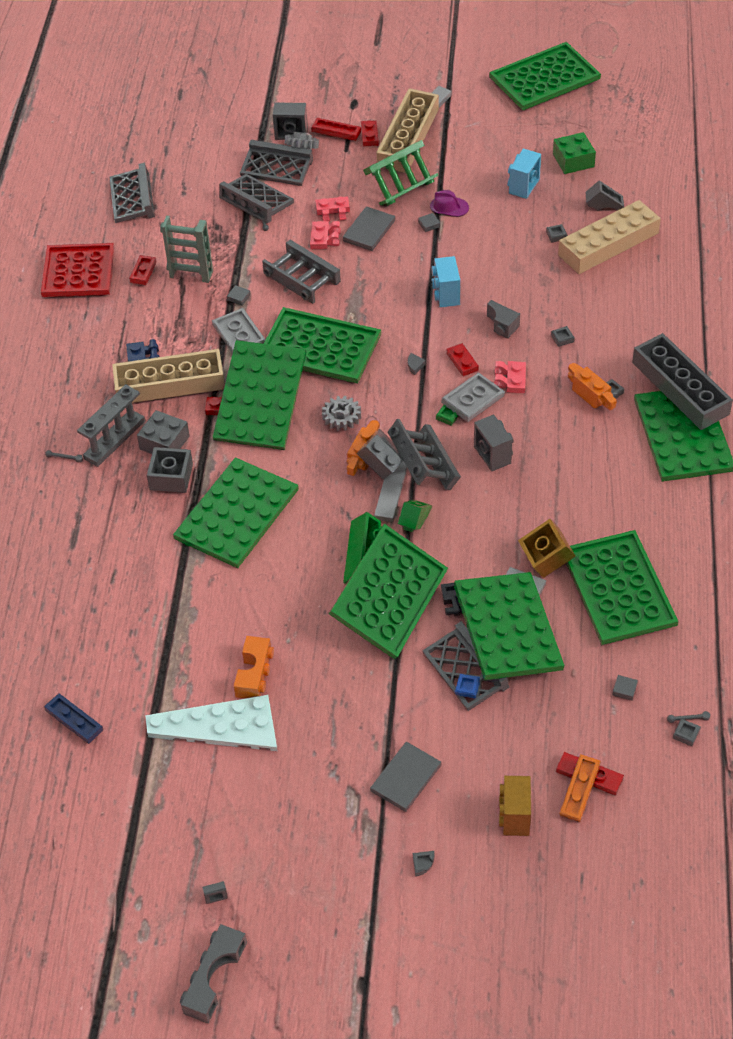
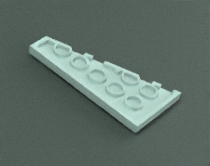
[145,695,278,751]

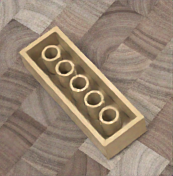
[376,88,439,173]
[558,200,661,274]
[112,349,225,403]

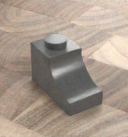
[585,180,624,211]
[487,300,520,338]

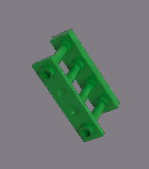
[363,140,439,206]

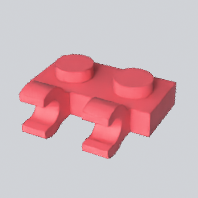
[315,196,350,222]
[310,221,341,249]
[494,361,526,393]

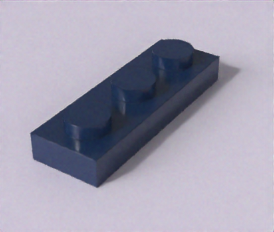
[44,693,103,744]

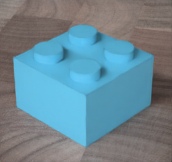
[507,148,541,199]
[431,256,460,307]

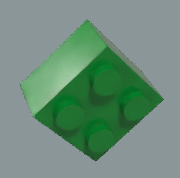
[553,132,596,174]

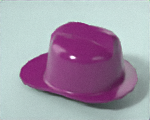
[430,190,469,217]

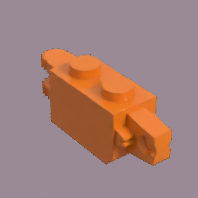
[568,363,617,411]
[346,420,380,476]

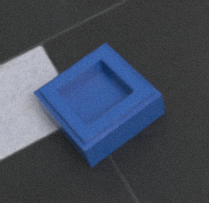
[455,674,481,698]

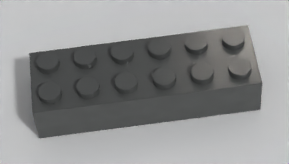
[632,333,733,430]

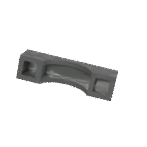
[180,924,247,1023]

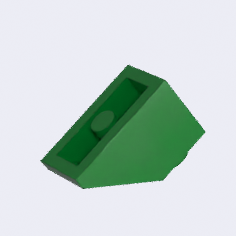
[398,500,433,532]

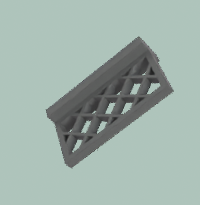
[240,140,313,186]
[109,162,155,223]
[219,174,294,223]
[422,621,510,711]

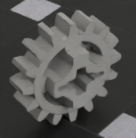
[284,132,319,149]
[322,396,361,431]

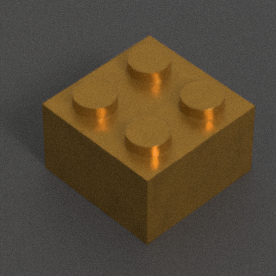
[518,519,576,578]
[499,775,531,836]

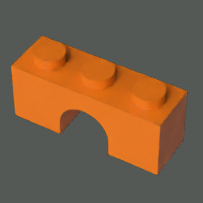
[234,636,274,699]

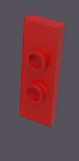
[311,118,361,141]
[556,752,624,796]

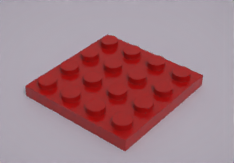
[41,243,115,297]

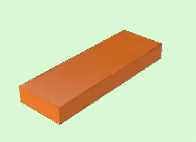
[559,754,601,822]

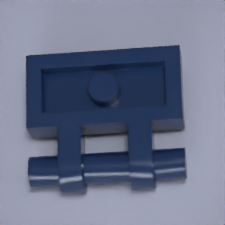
[126,339,159,362]

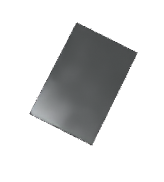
[343,206,395,251]
[370,741,441,812]

